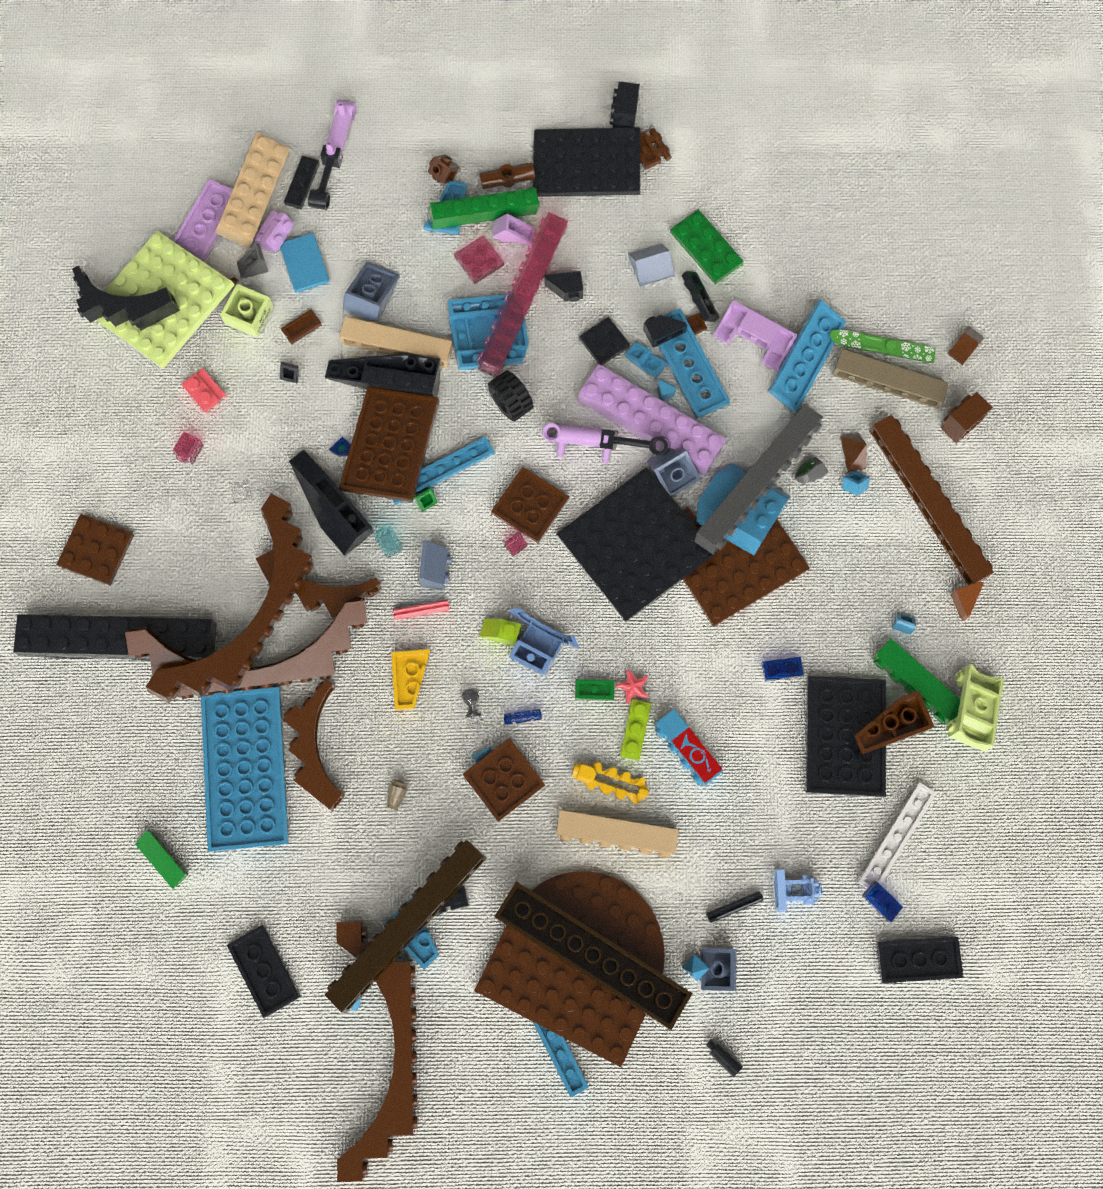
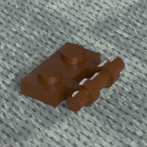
[640,128,672,170]

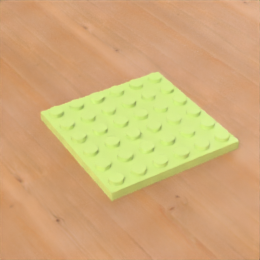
[96,231,234,369]

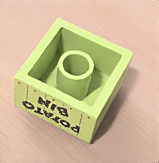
[220,284,273,338]

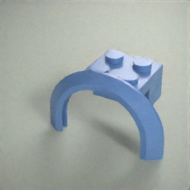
[509,608,580,677]

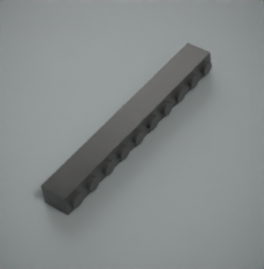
[695,404,823,555]

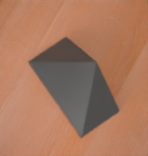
[236,244,269,279]

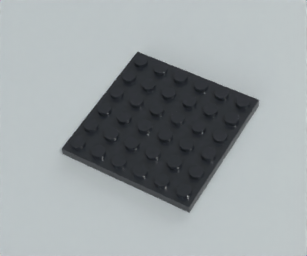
[557,467,717,622]

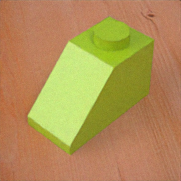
[479,619,521,647]

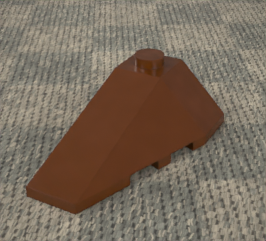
[854,691,935,754]

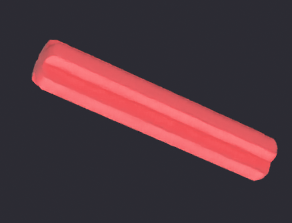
[393,600,450,620]

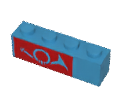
[655,709,724,788]

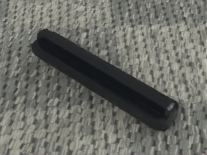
[706,891,764,923]

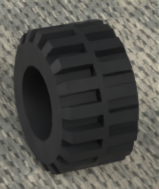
[488,370,534,421]

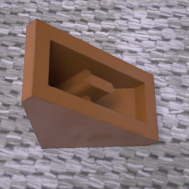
[950,581,984,621]

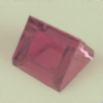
[503,531,528,556]

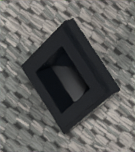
[280,362,299,384]

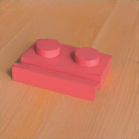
[181,368,226,413]

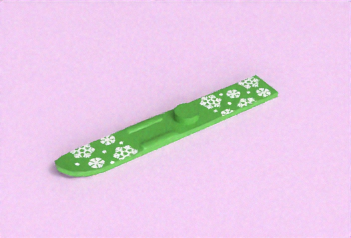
[829,330,936,364]

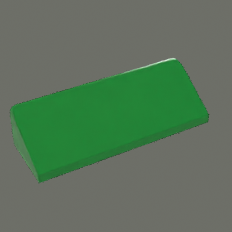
[135,830,189,889]

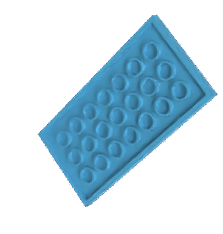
[201,687,289,852]

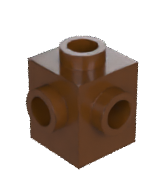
[427,155,460,184]

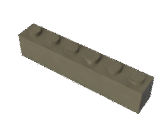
[832,349,949,409]

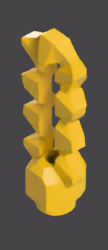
[571,762,649,805]

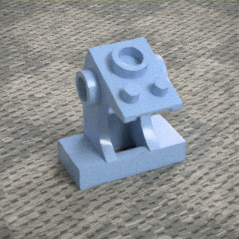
[774,869,823,912]

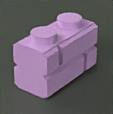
[253,210,295,253]

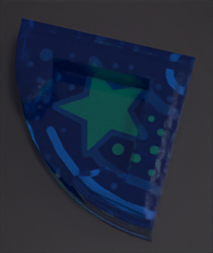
[329,437,351,456]

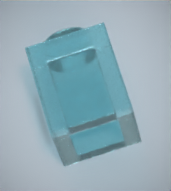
[374,526,403,559]

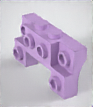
[713,300,798,371]

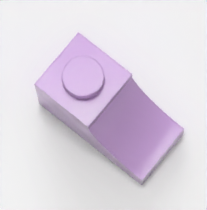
[492,214,535,246]

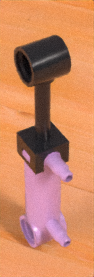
[308,99,357,210]
[542,423,671,464]

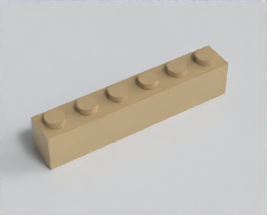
[339,317,453,368]
[556,810,679,858]

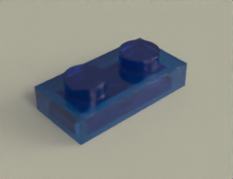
[761,656,804,682]
[862,881,903,922]

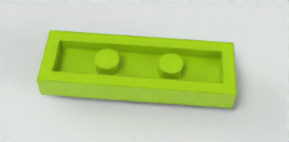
[620,699,651,761]

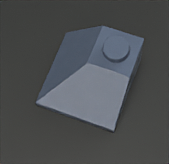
[647,449,701,497]

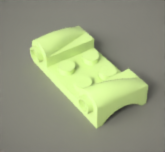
[946,664,1004,752]

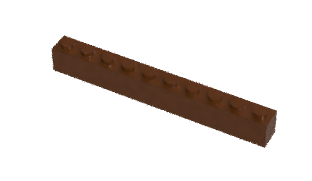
[869,415,994,585]

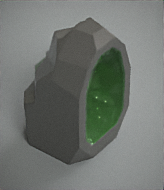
[795,457,829,484]

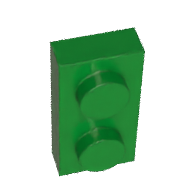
[575,679,615,701]

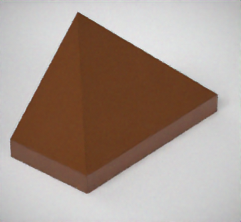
[840,433,867,472]

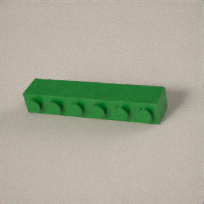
[428,188,540,230]
[872,638,960,725]

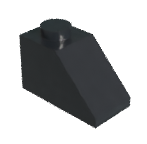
[545,271,583,302]
[643,315,687,348]

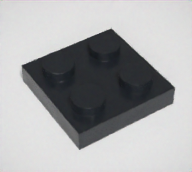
[579,317,630,366]

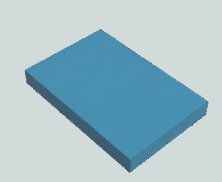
[280,233,330,293]

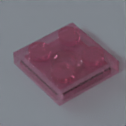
[454,235,504,284]

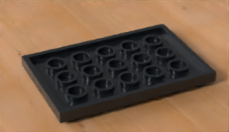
[533,127,640,197]
[805,676,886,798]

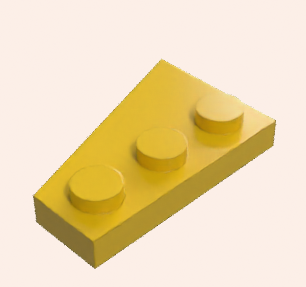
[391,649,431,711]

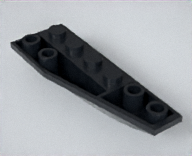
[325,354,441,397]
[289,450,374,556]

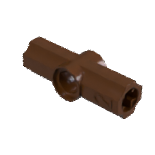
[479,162,535,189]

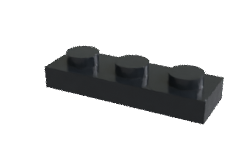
[284,156,320,210]
[681,271,720,322]

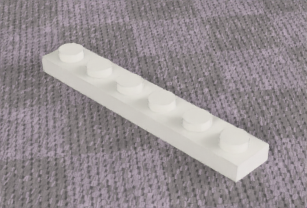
[857,782,937,894]

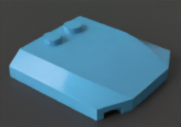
[447,294,529,370]
[696,464,791,555]

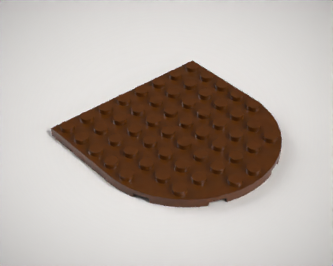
[474,871,665,1067]

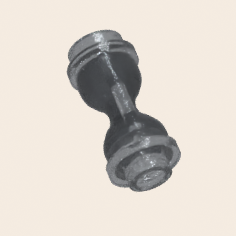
[460,684,484,729]

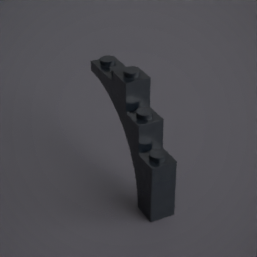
[72,265,180,331]

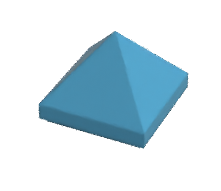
[682,953,710,981]

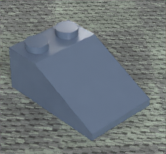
[343,262,400,322]

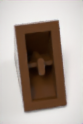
[948,327,984,365]

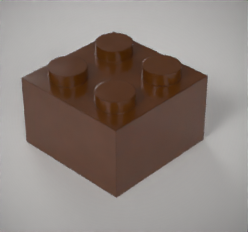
[941,392,993,444]

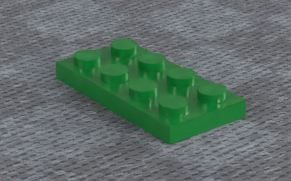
[670,209,744,284]

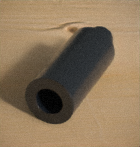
[706,1039,743,1077]

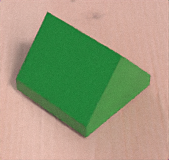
[414,487,438,512]

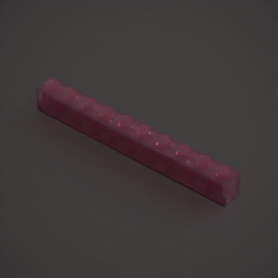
[476,212,568,377]

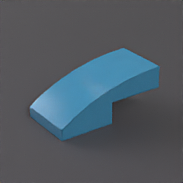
[625,342,667,379]

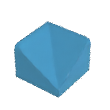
[842,470,870,496]

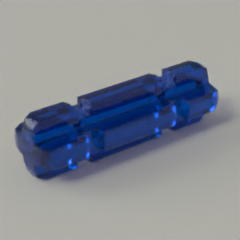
[503,709,542,725]

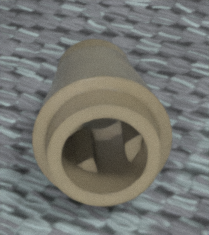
[386,779,408,810]

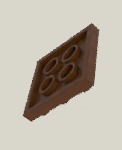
[491,467,570,544]
[56,513,134,586]
[462,738,545,822]

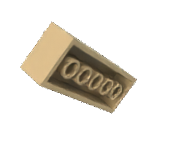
[214,132,290,248]

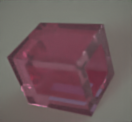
[172,431,204,464]

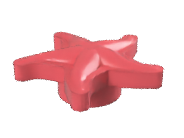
[615,670,648,704]

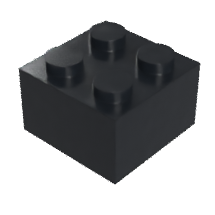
[610,81,640,128]

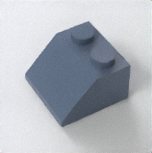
[419,541,452,590]

